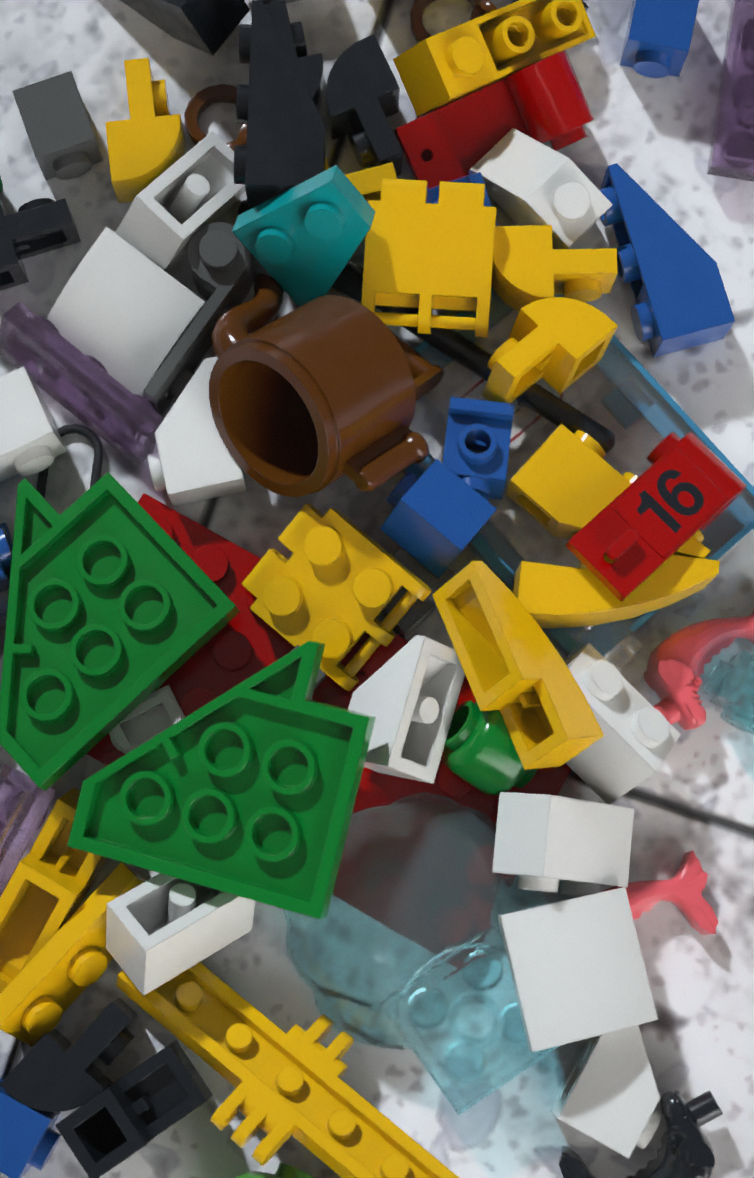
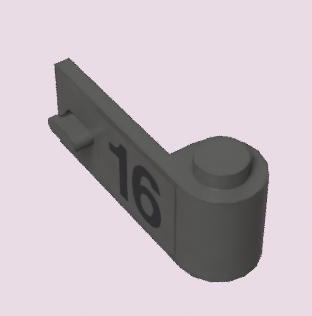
[143,222,254,416]

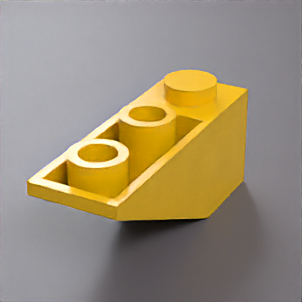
[393,0,596,117]
[506,423,710,559]

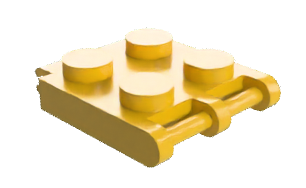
[361,178,497,338]
[242,503,432,691]

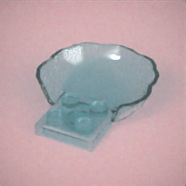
[284,792,561,1115]

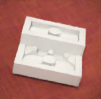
[39,226,206,409]
[498,887,658,1052]

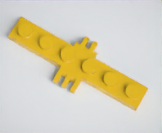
[116,962,459,1178]

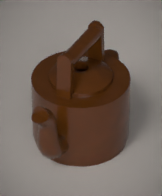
[209,274,444,497]

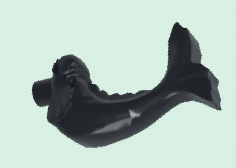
[559,1090,723,1178]

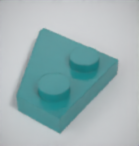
[232,165,375,307]

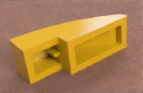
[512,555,720,629]
[432,561,604,770]
[0,787,107,993]

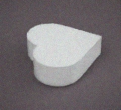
[109,685,185,754]

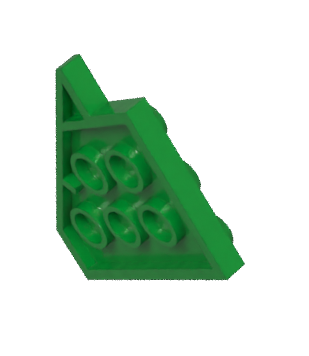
[0,472,240,791]
[67,641,376,920]

